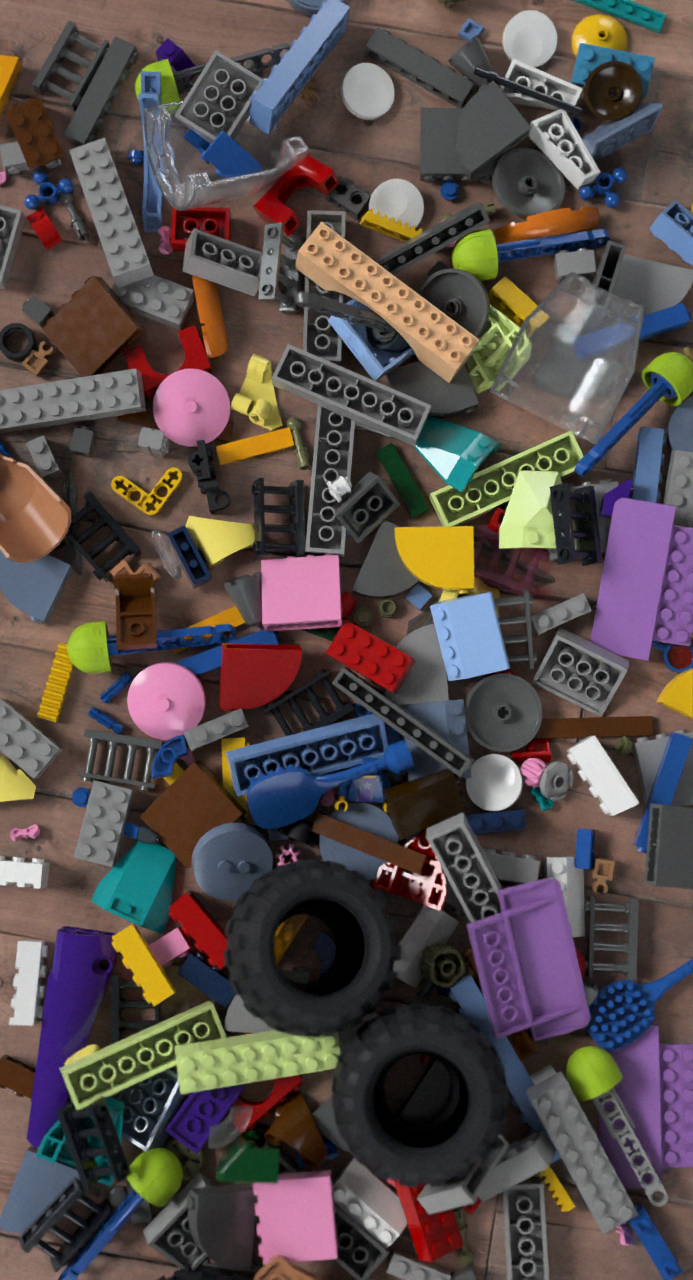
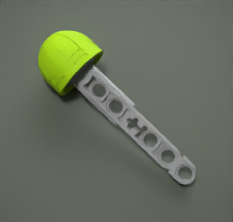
[566,1046,668,1207]

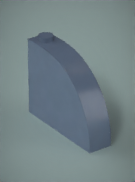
[0,551,74,624]
[0,1146,86,1233]

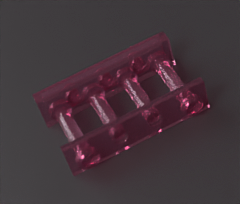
[474,524,549,596]

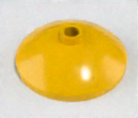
[571,14,628,56]

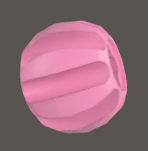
[520,758,547,787]
[274,843,303,867]

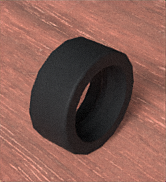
[0,323,36,362]

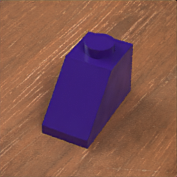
[156,38,196,84]

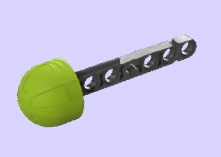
[135,43,290,114]

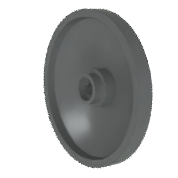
[492,148,565,220]
[418,268,490,337]
[464,673,543,752]

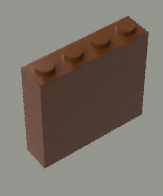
[42,276,145,377]
[140,761,248,869]

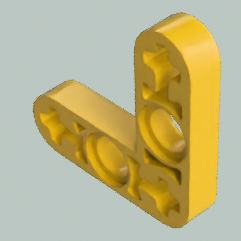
[111,467,183,517]

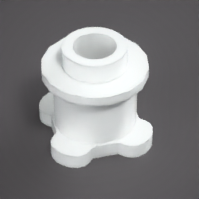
[326,476,352,502]

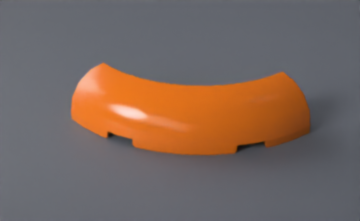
[494,206,600,244]
[192,275,229,359]

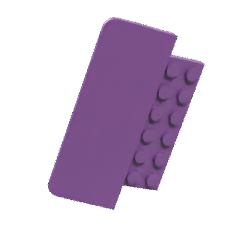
[590,498,693,661]
[467,878,590,1041]
[597,1024,693,1189]

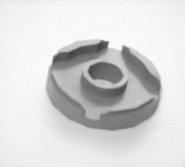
[540,761,573,801]

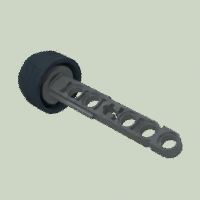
[295,292,410,352]

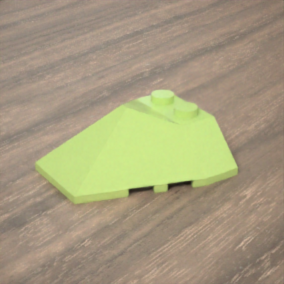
[466,304,530,393]
[499,471,577,550]

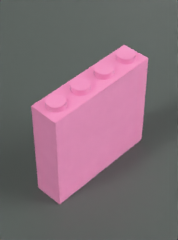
[261,554,343,632]
[253,1170,338,1264]

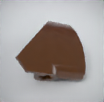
[265,1091,328,1171]

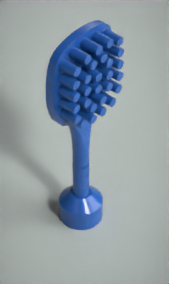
[247,740,414,829]
[585,958,693,1051]

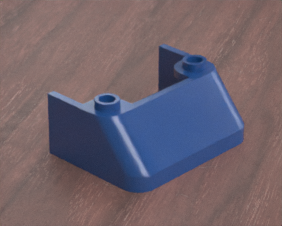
[183,128,263,179]

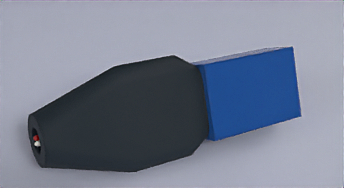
[123,822,160,844]

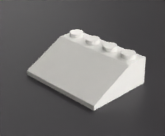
[567,735,639,816]

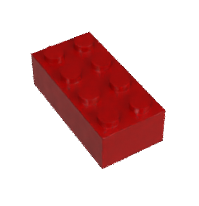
[326,619,416,695]
[169,890,227,969]
[394,1181,464,1262]

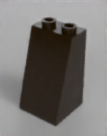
[382,768,465,840]

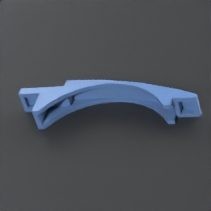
[138,71,163,232]

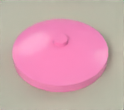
[153,369,230,447]
[127,662,206,740]

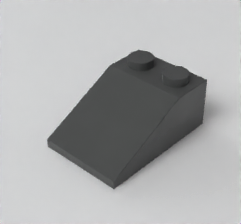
[335,472,400,543]

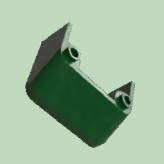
[216,1128,282,1184]

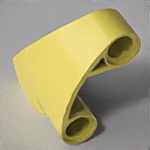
[230,354,282,431]
[185,516,255,567]
[0,754,36,802]

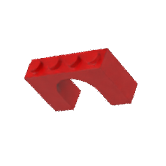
[253,153,340,237]
[123,325,212,399]
[226,1074,303,1134]

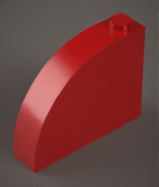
[219,643,302,712]

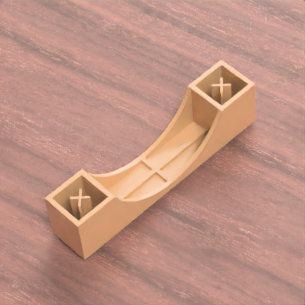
[295,221,479,383]

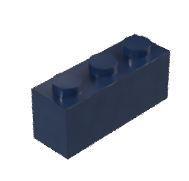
[167,525,211,589]
[465,809,526,834]
[177,952,235,1008]

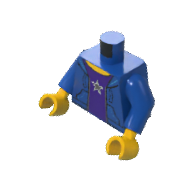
[334,757,392,813]

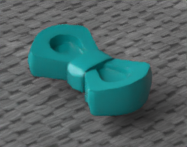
[530,786,554,811]

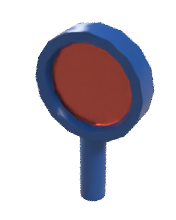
[651,641,693,673]

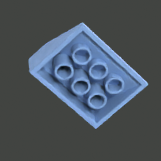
[430,592,510,681]

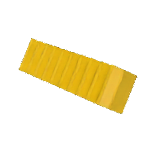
[360,208,422,242]
[37,642,74,723]
[521,1133,575,1212]

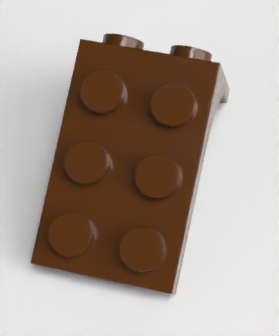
[5,97,65,171]
[113,573,157,650]

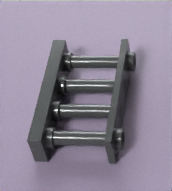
[32,21,110,112]
[258,223,306,314]
[480,588,537,669]
[77,729,164,791]
[584,896,639,980]

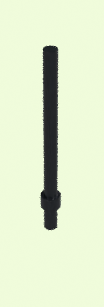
[473,67,582,116]

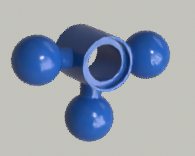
[579,168,627,208]
[24,170,74,210]

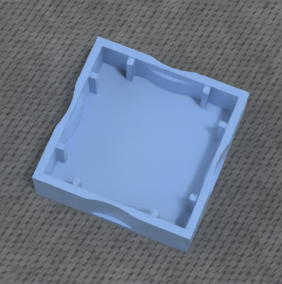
[328,299,415,381]

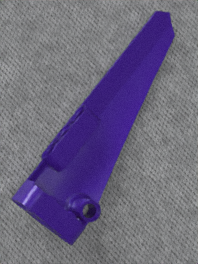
[27,926,117,1148]

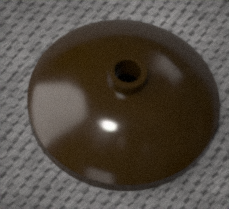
[584,61,642,121]

